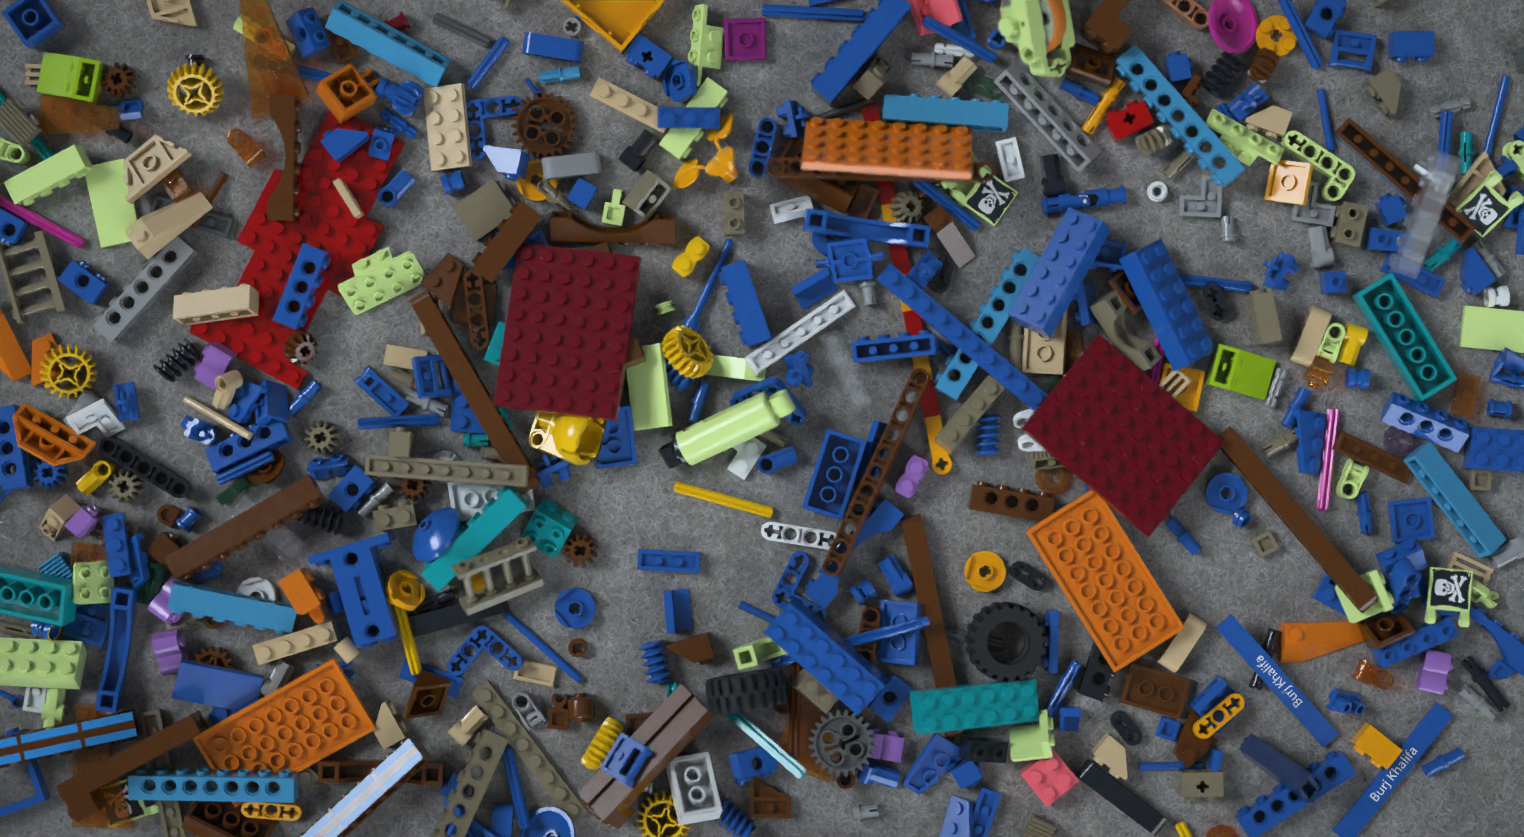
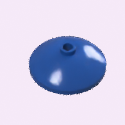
[412,507,461,562]
[520,807,576,837]

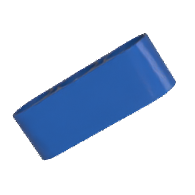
[522,32,584,63]
[749,118,777,178]
[1384,558,1421,615]
[491,803,515,837]

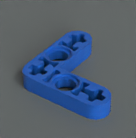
[466,96,523,160]
[730,377,807,425]
[772,551,827,623]
[447,625,524,676]

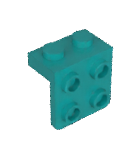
[521,497,579,558]

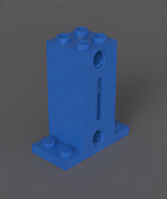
[307,531,400,649]

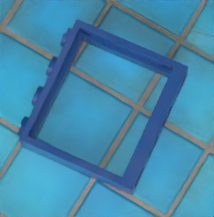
[0,727,51,817]

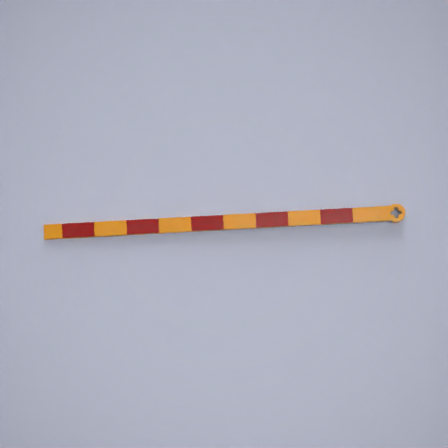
[855,79,952,474]

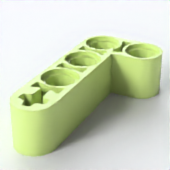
[1280,131,1355,202]

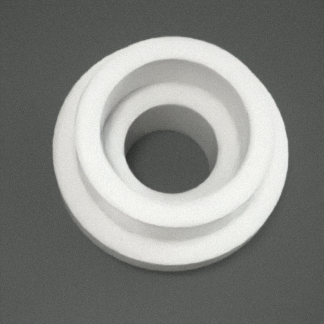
[1147,181,1168,202]

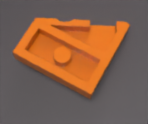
[31,333,69,387]

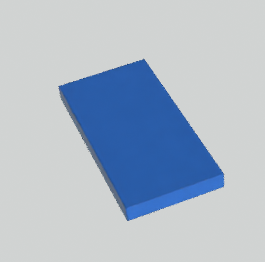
[171,659,264,711]

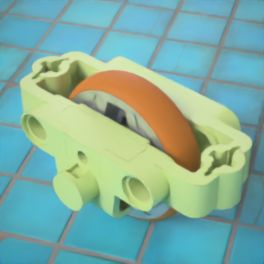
[998,0,1075,77]

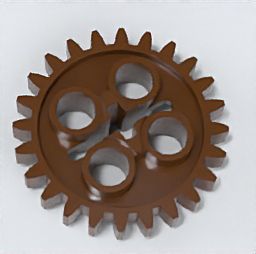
[511,92,578,158]

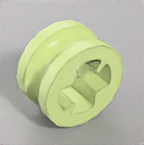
[655,300,675,316]

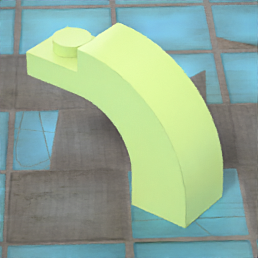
[733,637,787,670]

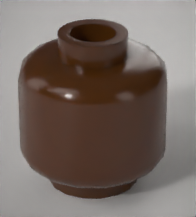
[567,693,595,723]

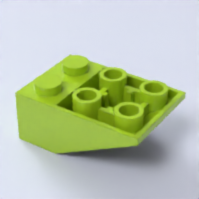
[36,52,106,105]
[1205,344,1276,400]

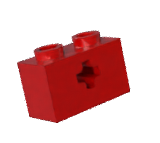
[1104,100,1154,142]

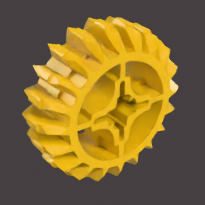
[166,61,224,117]
[662,325,714,379]
[39,343,97,399]
[581,717,624,772]
[636,791,691,837]

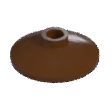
[246,449,285,484]

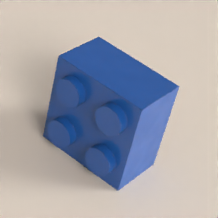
[2,0,66,49]

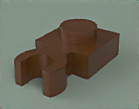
[547,693,569,730]

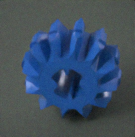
[392,80,424,116]
[32,460,69,490]

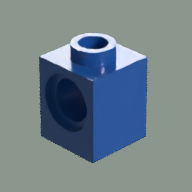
[1319,271,1347,294]

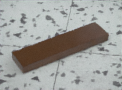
[1332,431,1412,484]

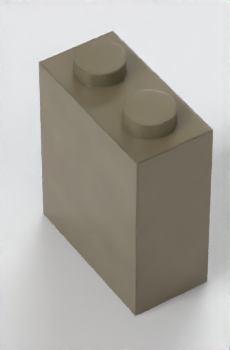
[453,179,515,242]
[1245,288,1282,345]

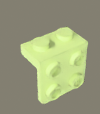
[73,560,114,604]
[1335,570,1394,623]
[1009,709,1055,762]

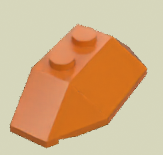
[12,402,96,466]

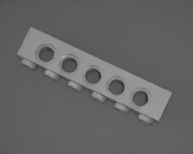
[994,60,1101,173]
[93,235,198,343]

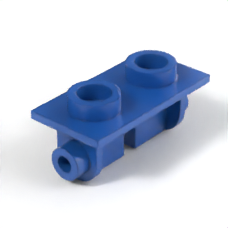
[307,454,352,480]

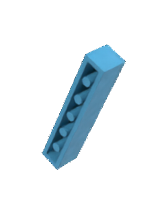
[325,0,451,87]
[882,92,1009,134]
[1403,441,1507,558]
[167,580,297,635]

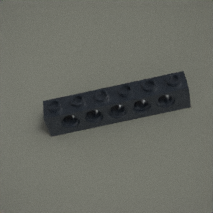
[1077,642,1116,702]

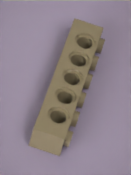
[430,729,509,837]

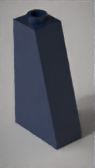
[1239,733,1320,804]

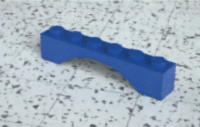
[802,208,931,249]
[805,498,904,609]
[95,585,139,713]
[1420,592,1524,676]

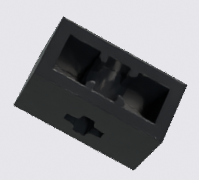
[958,736,1008,763]

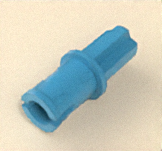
[539,65,581,84]

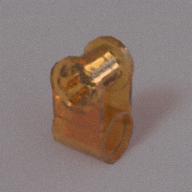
[227,129,266,168]
[1351,658,1394,690]

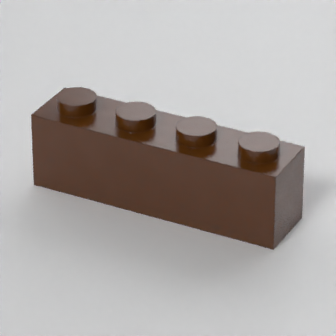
[471,201,542,283]

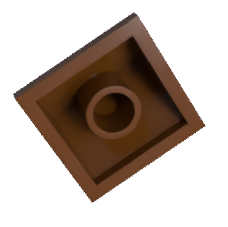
[1067,44,1116,88]
[1105,270,1142,315]
[1357,610,1415,649]
[403,669,451,719]

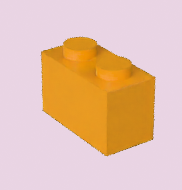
[1351,722,1403,770]

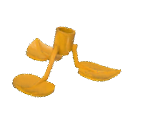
[673,113,738,189]

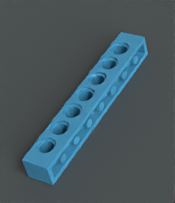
[1115,44,1245,188]
[933,247,1040,401]
[128,767,298,803]

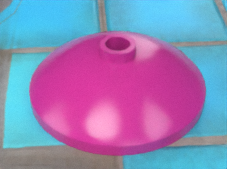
[1208,0,1258,54]

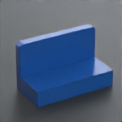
[790,267,838,309]
[255,379,289,426]
[663,589,692,633]

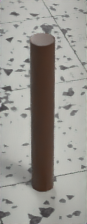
[191,172,228,228]

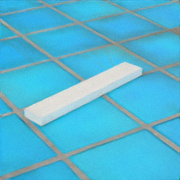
[744,290,856,375]

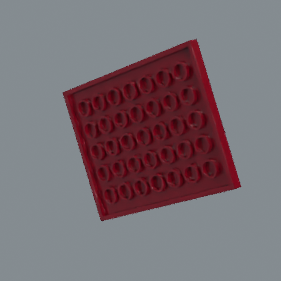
[493,243,642,421]
[1020,334,1225,537]

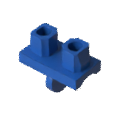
[1226,82,1269,122]
[776,100,812,138]
[906,250,943,289]
[1263,252,1300,291]
[784,350,815,388]
[113,382,141,422]
[180,415,217,445]
[537,452,571,489]
[1325,688,1366,715]

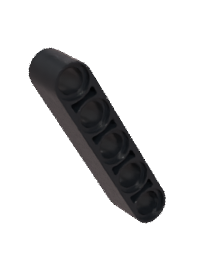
[99,437,192,498]
[408,600,510,637]
[1075,759,1168,836]

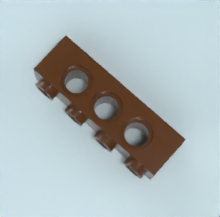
[968,481,1055,521]

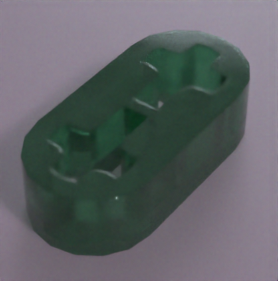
[966,74,1004,100]
[216,475,253,506]

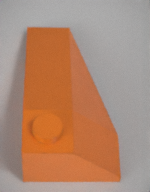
[0,308,32,382]
[1280,621,1363,663]

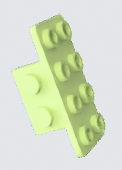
[338,247,427,315]

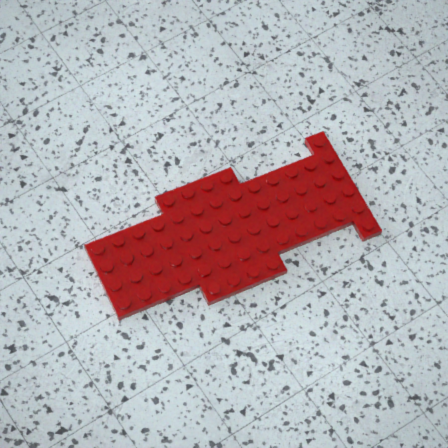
[189,109,405,390]

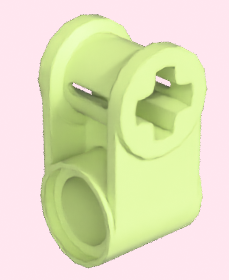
[0,137,31,165]
[1502,140,1524,181]
[1315,323,1345,364]
[1336,458,1369,499]

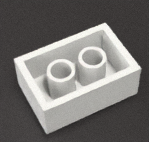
[666,752,722,826]

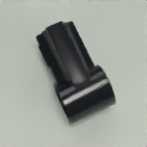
[619,129,659,172]
[1040,154,1065,197]

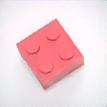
[1019,748,1079,807]

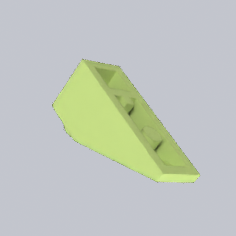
[705,355,766,381]

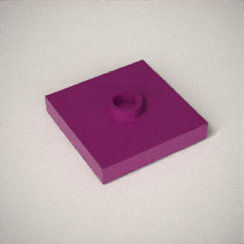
[724,18,766,61]

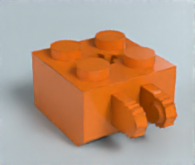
[316,63,380,124]
[278,567,327,624]

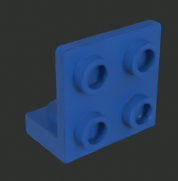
[1189,675,1247,733]

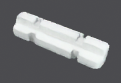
[934,43,974,59]

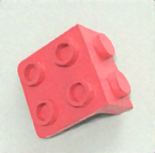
[907,0,962,37]

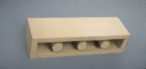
[589,77,668,136]
[173,284,259,326]
[252,619,341,665]

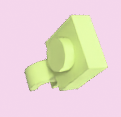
[602,189,626,226]
[1471,579,1499,609]

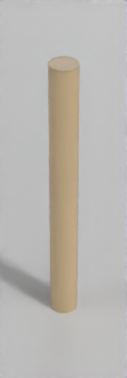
[183,395,253,440]

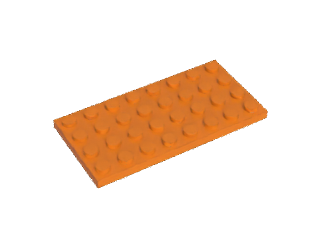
[801,117,972,180]
[1025,490,1185,673]
[192,657,376,807]

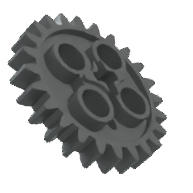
[808,709,876,777]

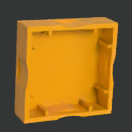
[559,0,666,53]

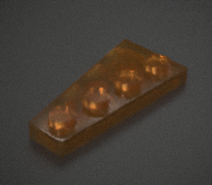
[37,94,121,136]

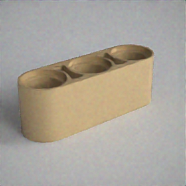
[1289,305,1332,368]
[1157,612,1207,673]

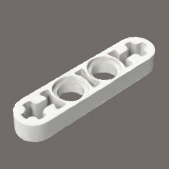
[761,521,840,550]

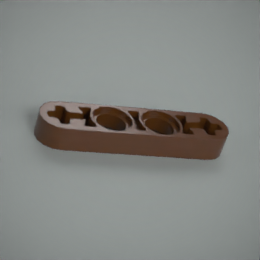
[463,269,490,350]

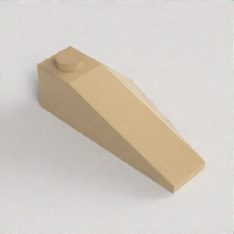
[125,192,213,259]

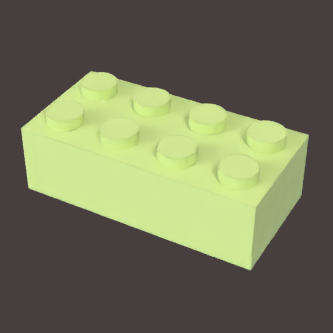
[0,637,87,689]

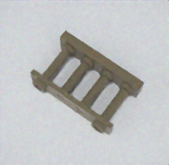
[0,230,70,324]
[451,536,544,616]

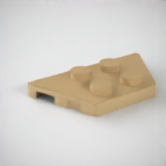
[146,0,198,27]
[124,135,192,204]
[1444,150,1506,209]

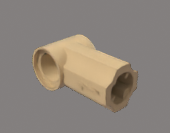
[935,56,977,98]
[212,370,243,410]
[334,636,361,664]
[448,705,489,746]

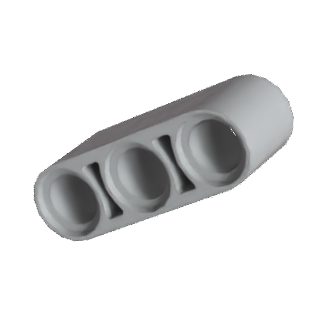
[541,152,602,180]

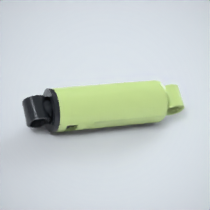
[658,389,796,469]

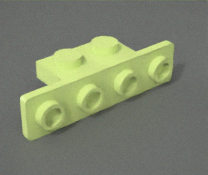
[688,4,724,87]
[1205,109,1284,166]

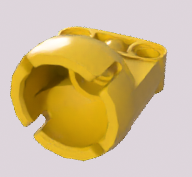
[528,412,606,465]

